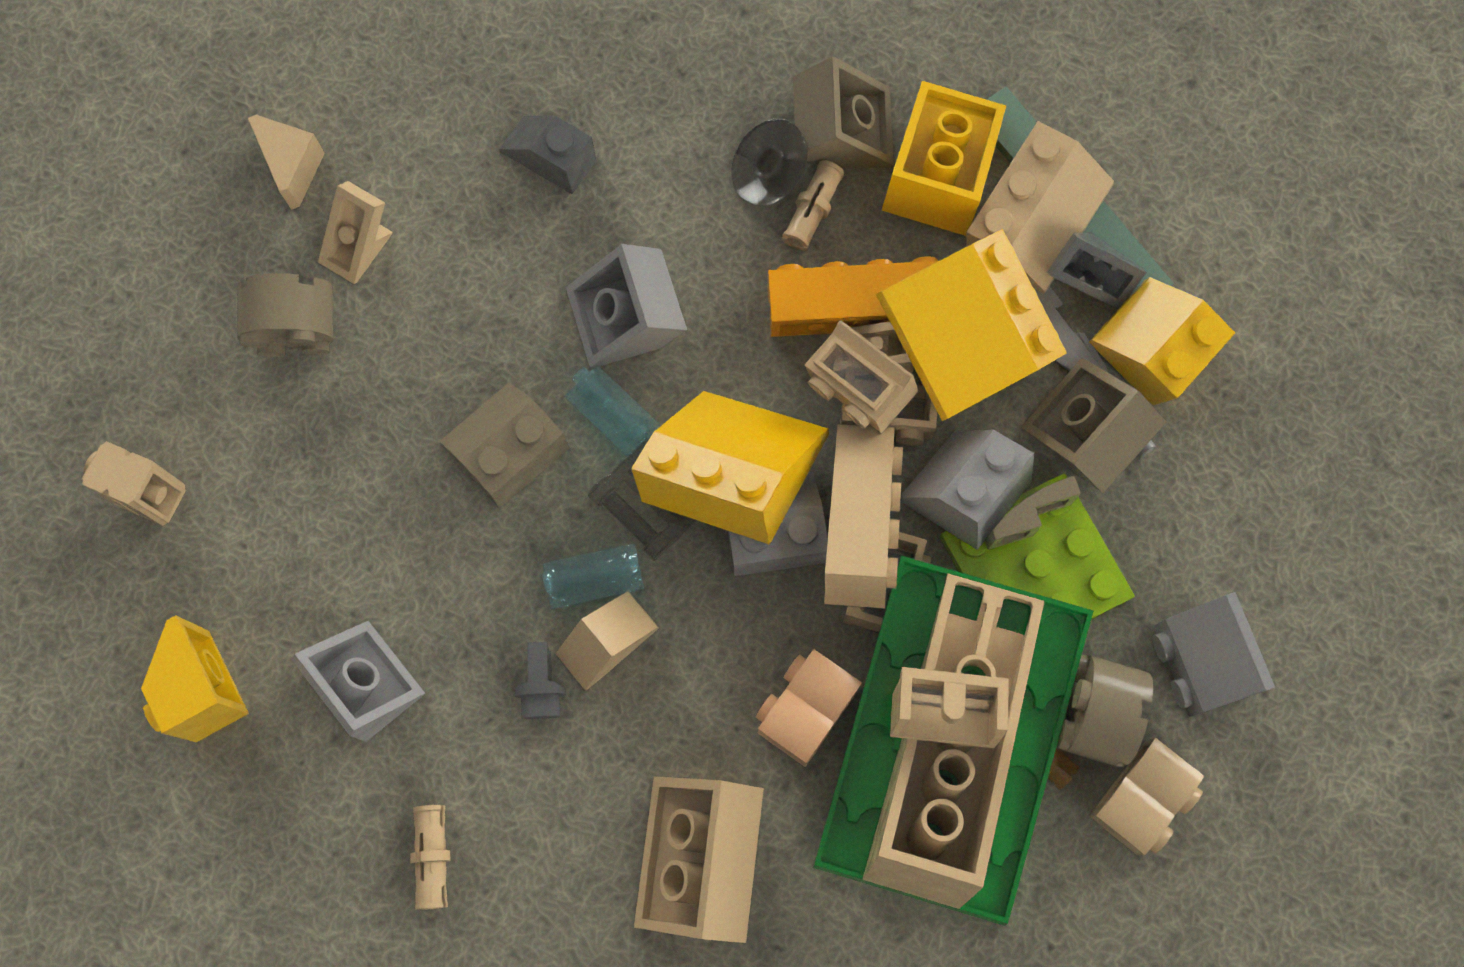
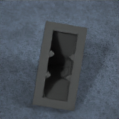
[1047,232,1147,309]

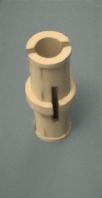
[782,160,844,251]
[410,805,450,910]

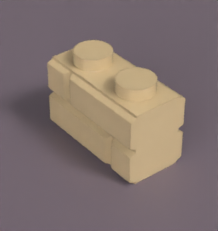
[82,441,186,526]

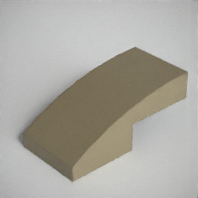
[985,475,1081,550]

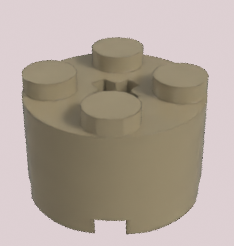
[237,273,333,357]
[1056,654,1153,767]

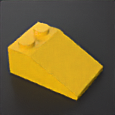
[881,81,1006,236]

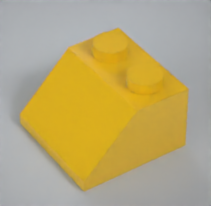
[1089,277,1235,406]
[141,615,249,742]

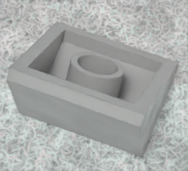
[291,621,425,742]

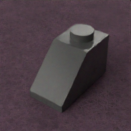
[499,115,597,194]

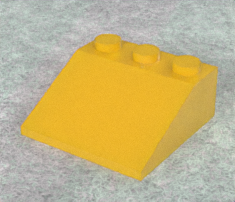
[876,229,1067,421]
[631,391,829,545]

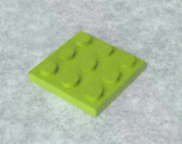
[940,473,1135,620]

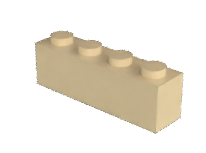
[824,425,903,608]

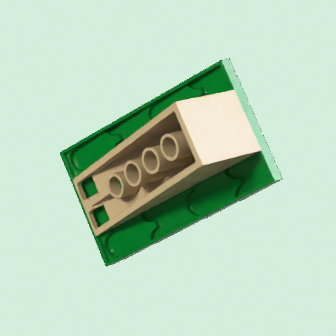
[813,556,1094,926]

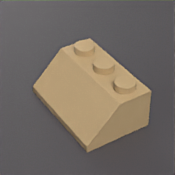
[967,121,1114,294]
[634,776,764,943]

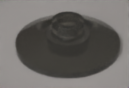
[731,119,808,206]

